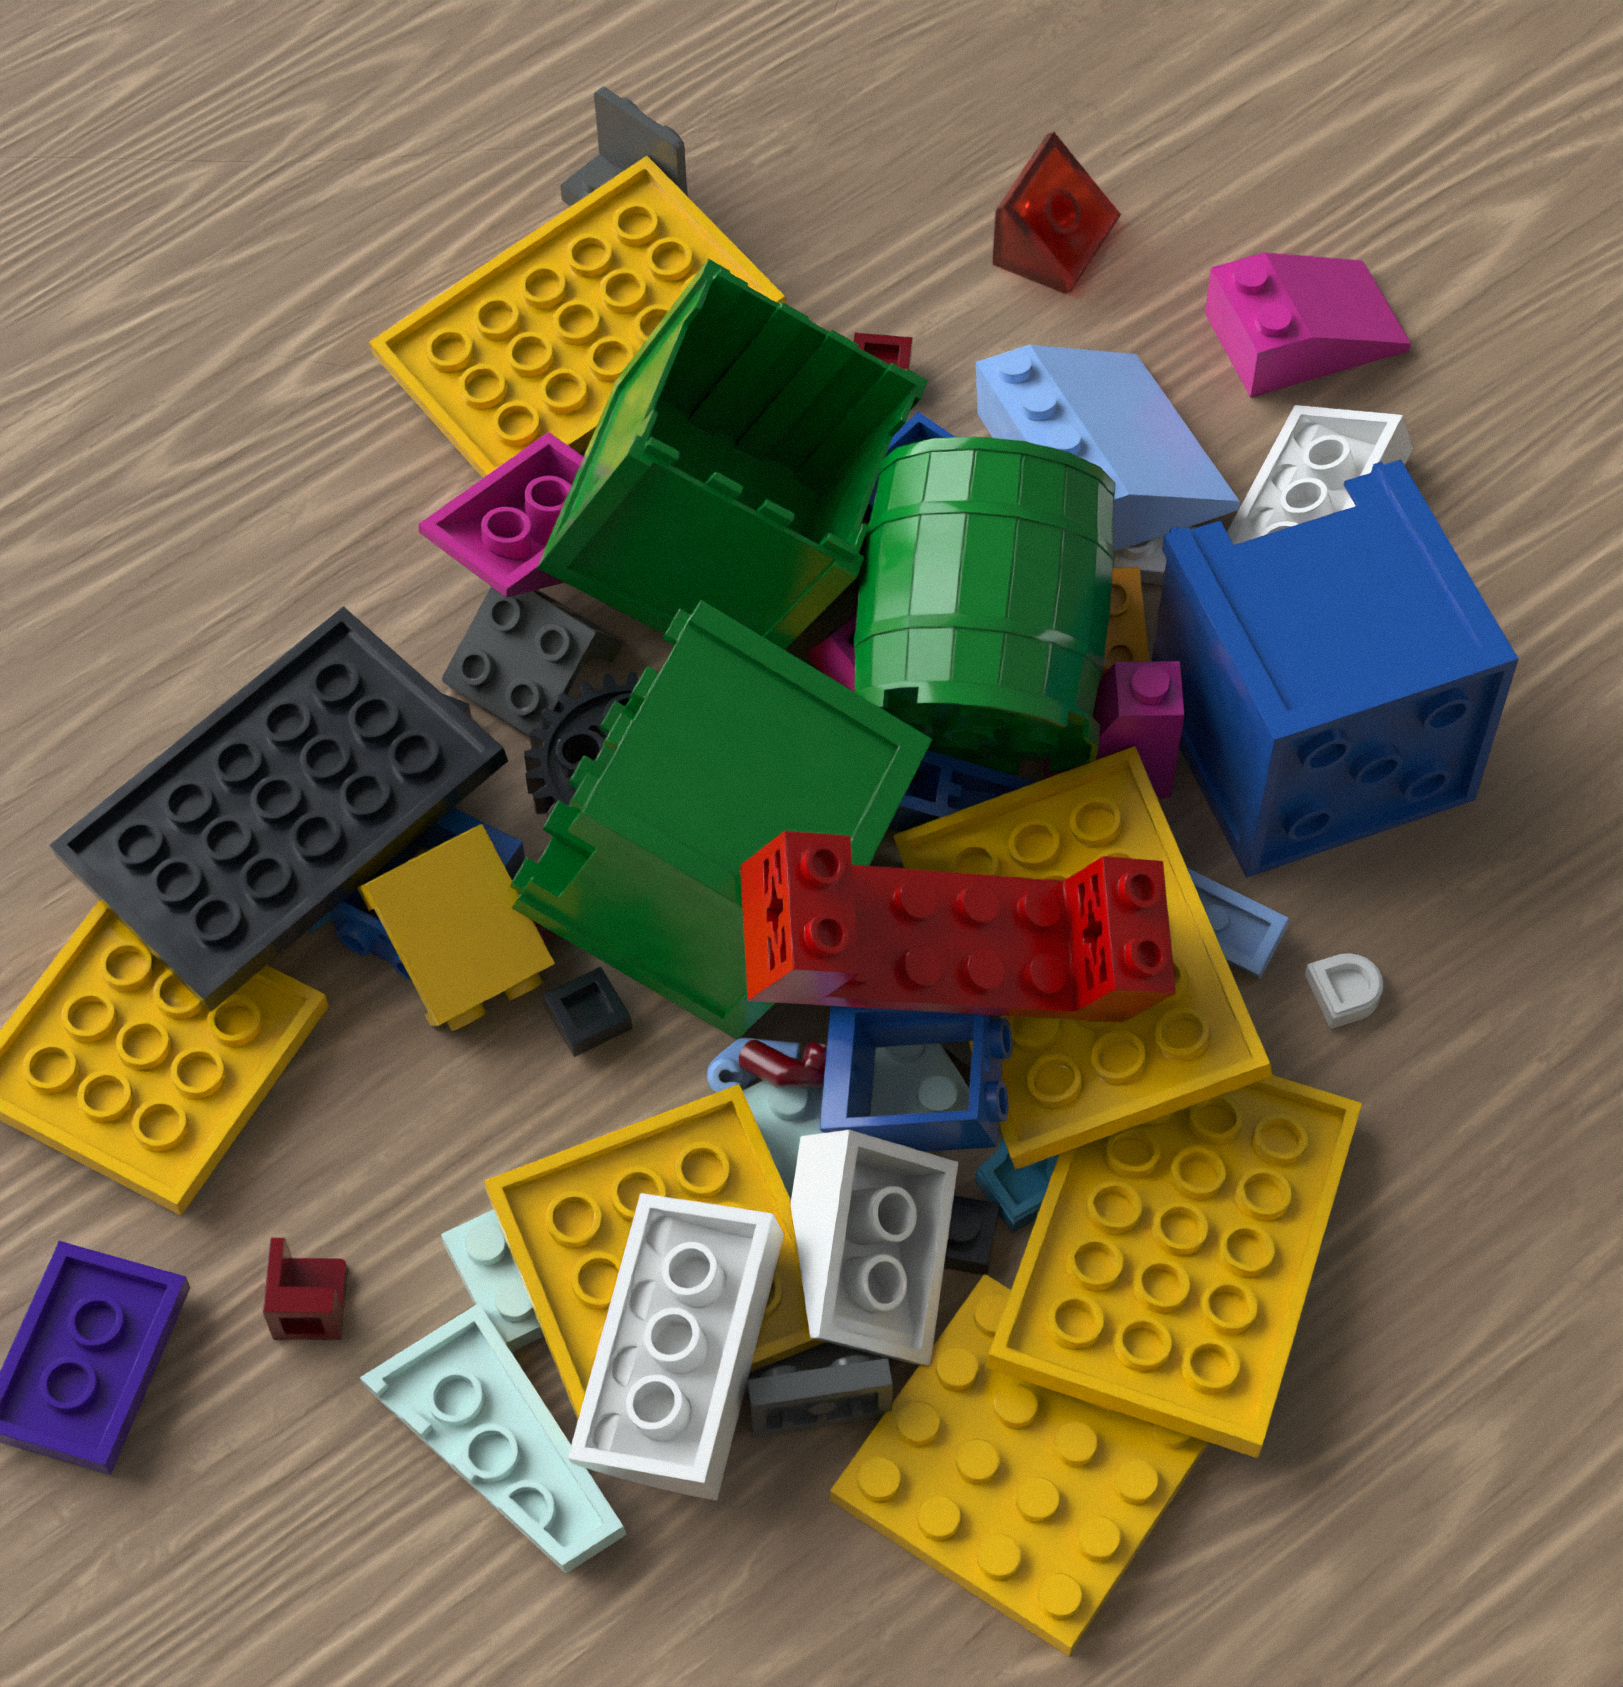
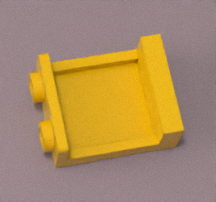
[358,824,555,1031]

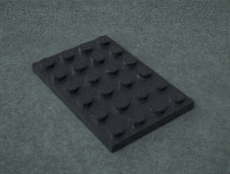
[49,606,508,1012]

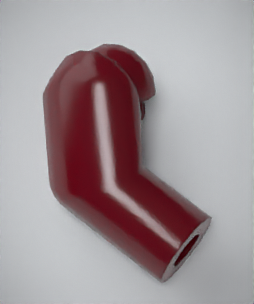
[739,1039,827,1089]

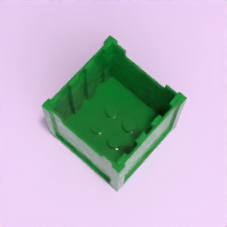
[537,259,928,650]
[510,600,932,1040]

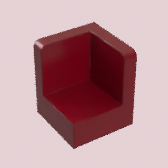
[263,1238,348,1340]

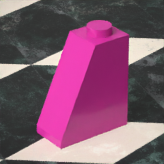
[1044,661,1184,798]

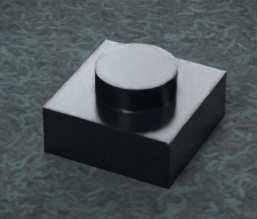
[542,966,632,1057]
[944,1195,1000,1275]

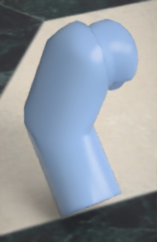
[707,1038,800,1092]

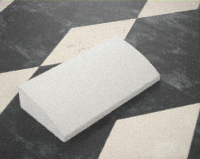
[1227,405,1413,545]
[568,1193,784,1501]

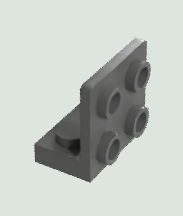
[560,86,688,206]
[442,587,624,735]
[746,1342,893,1437]

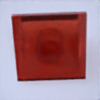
[992,132,1121,294]

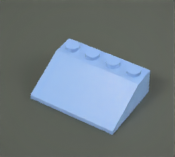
[975,345,1240,552]

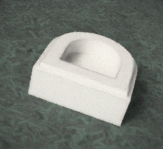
[1305,953,1383,1029]

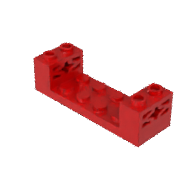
[740,831,1176,1022]

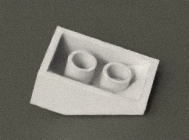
[791,1130,958,1366]

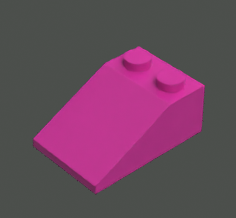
[1205,252,1411,398]
[418,432,583,598]

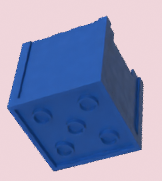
[1151,459,1519,878]

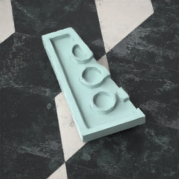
[360,1303,627,1574]

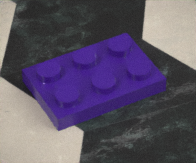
[0,1241,191,1475]

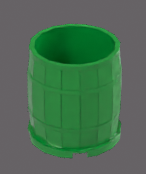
[854,436,1116,775]

